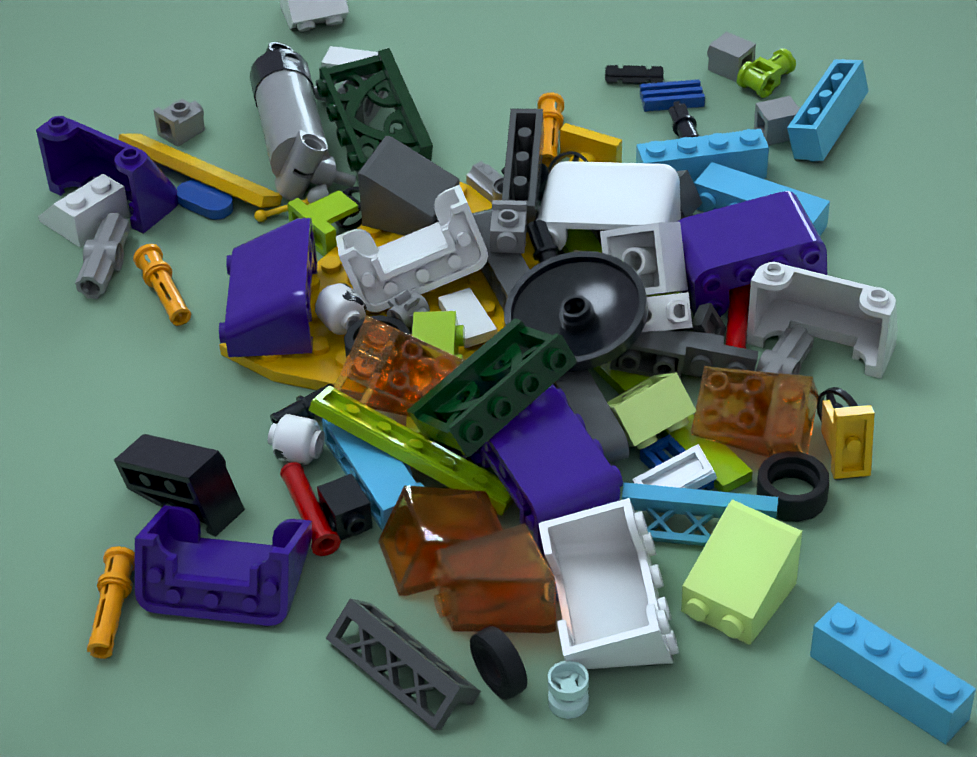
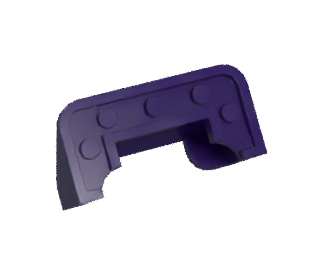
[36,116,178,234]
[219,218,318,357]
[135,505,312,626]

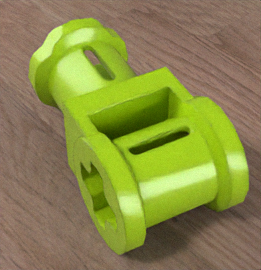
[736,48,796,98]

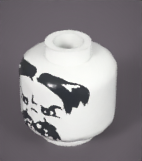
[315,283,367,335]
[268,414,325,465]

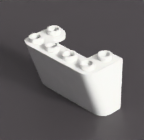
[539,498,679,669]

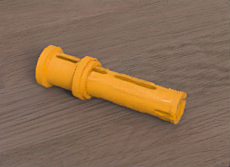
[537,92,565,168]
[133,244,191,326]
[87,546,135,659]

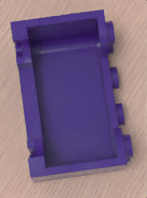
[677,191,827,317]
[470,385,623,561]

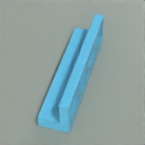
[622,482,778,546]

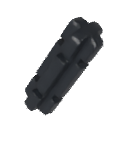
[605,65,664,84]

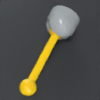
[254,184,329,222]

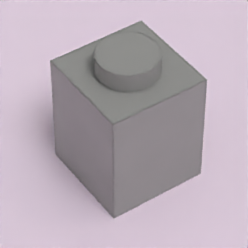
[707,32,756,82]
[754,96,801,145]

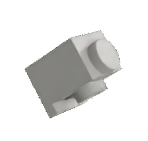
[153,99,205,147]
[490,200,527,253]

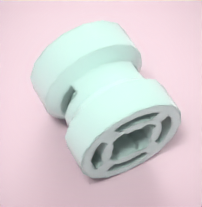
[548,661,589,719]

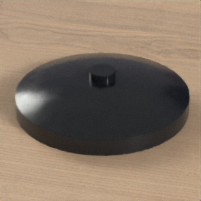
[504,251,648,372]

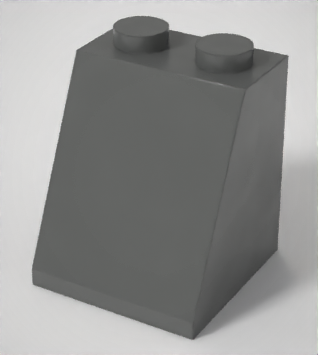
[358,136,460,236]

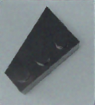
[114,434,245,537]

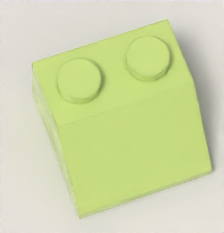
[607,372,697,450]

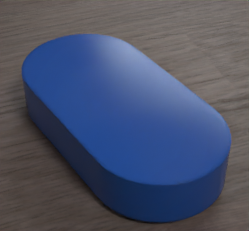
[177,180,234,220]

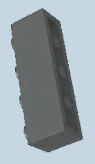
[502,108,544,233]

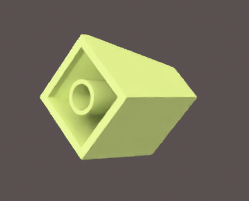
[681,500,802,645]

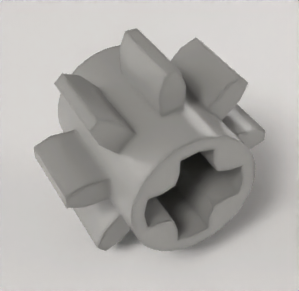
[386,289,430,335]

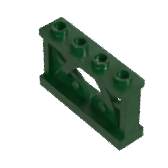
[316,48,433,175]
[406,318,577,457]

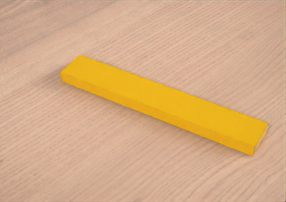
[118,133,283,208]

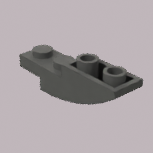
[610,331,758,386]

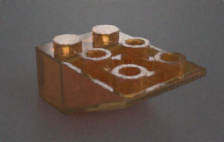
[334,315,465,417]
[691,366,819,457]

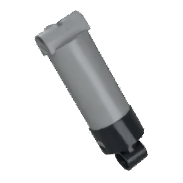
[249,42,356,201]

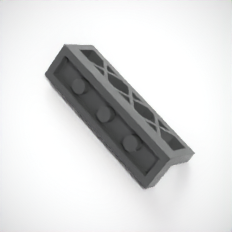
[326,598,481,730]

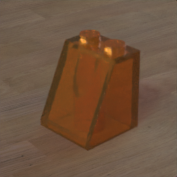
[378,485,510,596]
[432,523,556,633]

